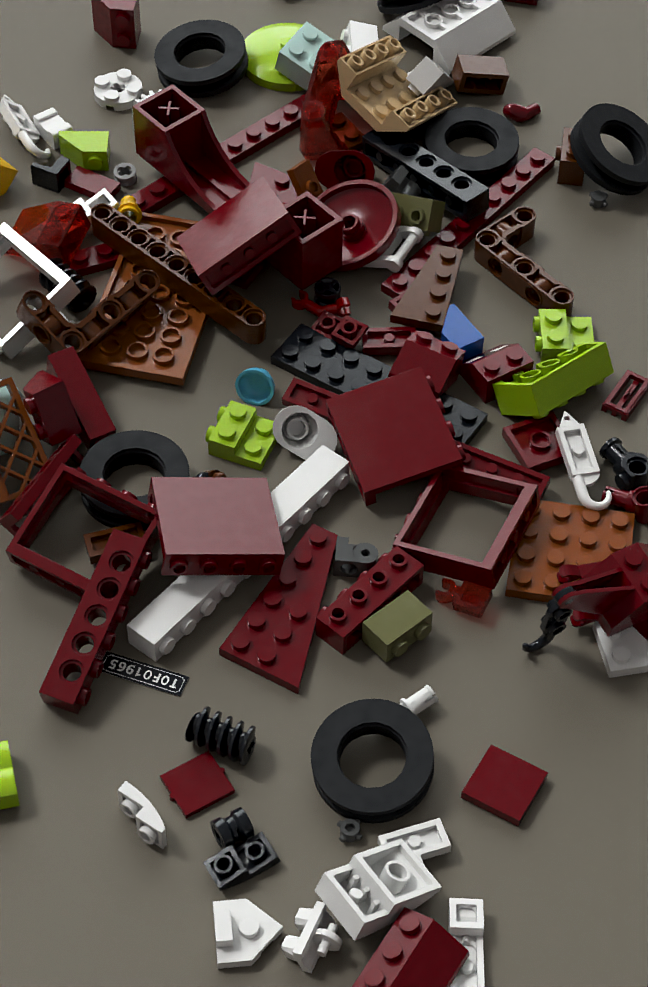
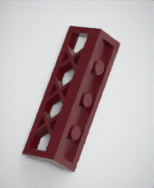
[0,434,84,536]

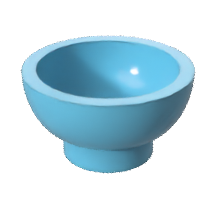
[235,367,275,406]

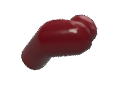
[503,103,541,123]

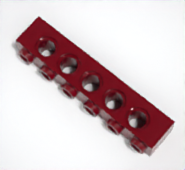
[39,529,152,715]

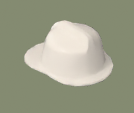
[273,405,337,460]

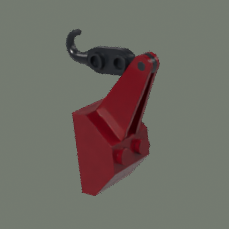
[522,542,648,652]

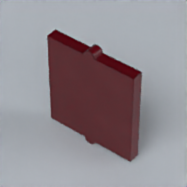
[160,751,235,818]

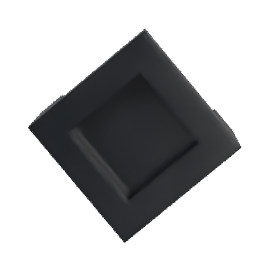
[30,156,71,193]

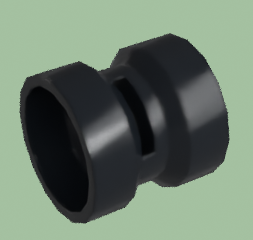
[210,807,255,850]

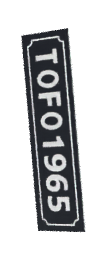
[102,651,189,696]

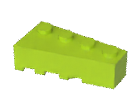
[492,342,614,419]

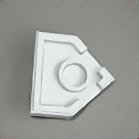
[213,899,283,969]

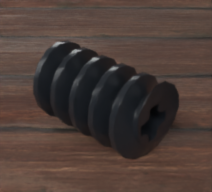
[39,257,97,313]
[185,706,256,766]

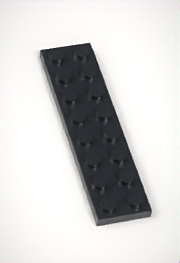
[271,323,488,445]

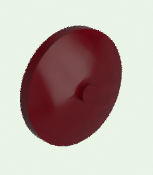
[317,179,401,271]

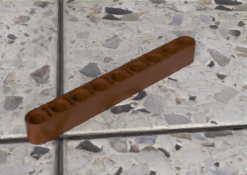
[90,203,266,345]

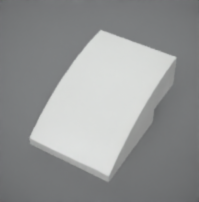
[314,838,442,941]

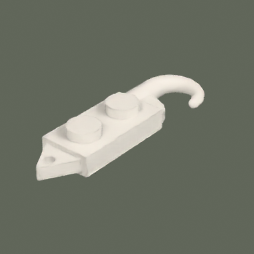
[0,94,51,159]
[555,411,612,511]

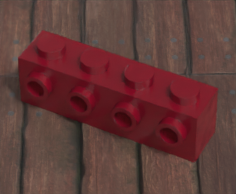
[316,546,424,655]

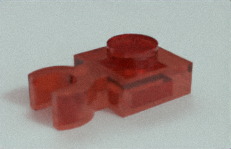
[435,578,493,619]

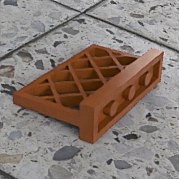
[0,377,48,506]

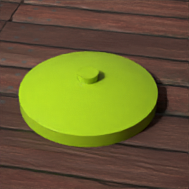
[244,23,305,92]

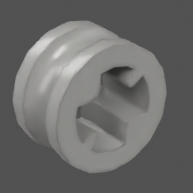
[113,163,137,187]

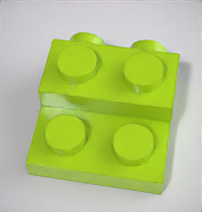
[533,309,594,362]
[205,400,277,471]

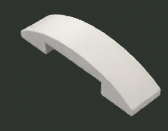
[448,898,485,987]

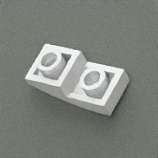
[118,781,167,849]

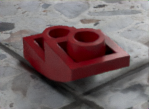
[311,310,369,348]

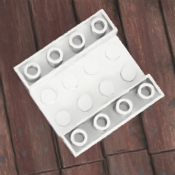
[382,0,516,75]

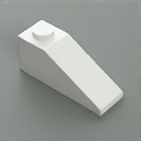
[406,56,454,97]

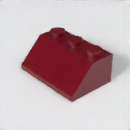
[352,907,470,987]

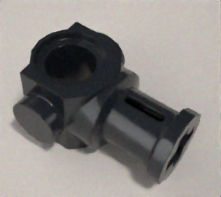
[599,437,648,491]

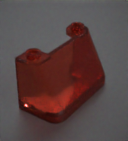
[299,40,351,161]

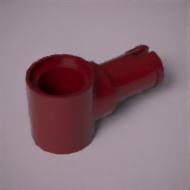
[601,485,648,524]

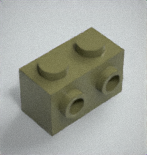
[391,192,446,236]
[362,590,433,663]

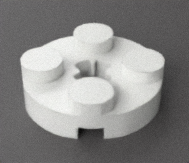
[94,68,143,111]

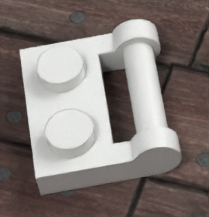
[363,226,424,273]

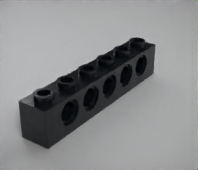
[362,129,489,223]

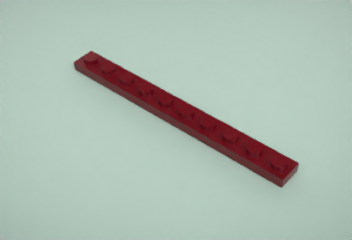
[120,91,326,213]
[381,148,555,298]
[282,377,550,501]

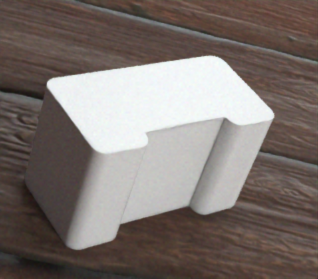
[33,107,73,150]

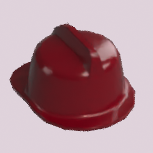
[315,150,375,188]

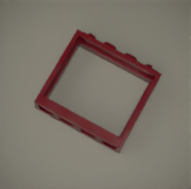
[5,463,159,598]
[392,466,540,589]

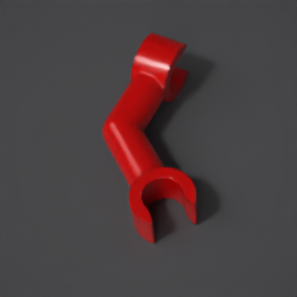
[291,290,351,317]

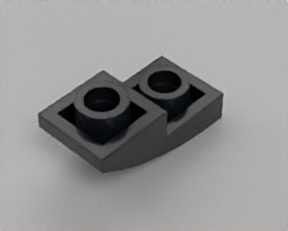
[203,831,281,891]

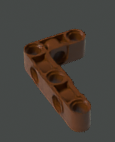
[474,206,574,317]
[16,269,160,358]

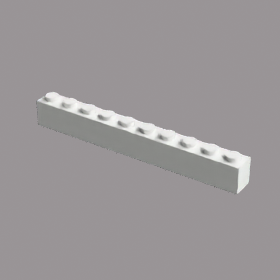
[127,445,350,662]

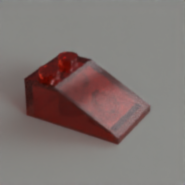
[5,201,91,266]

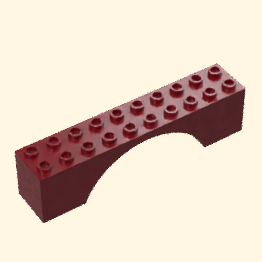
[132,84,343,290]

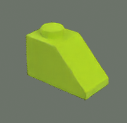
[58,131,111,171]

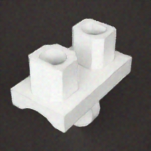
[281,901,343,973]

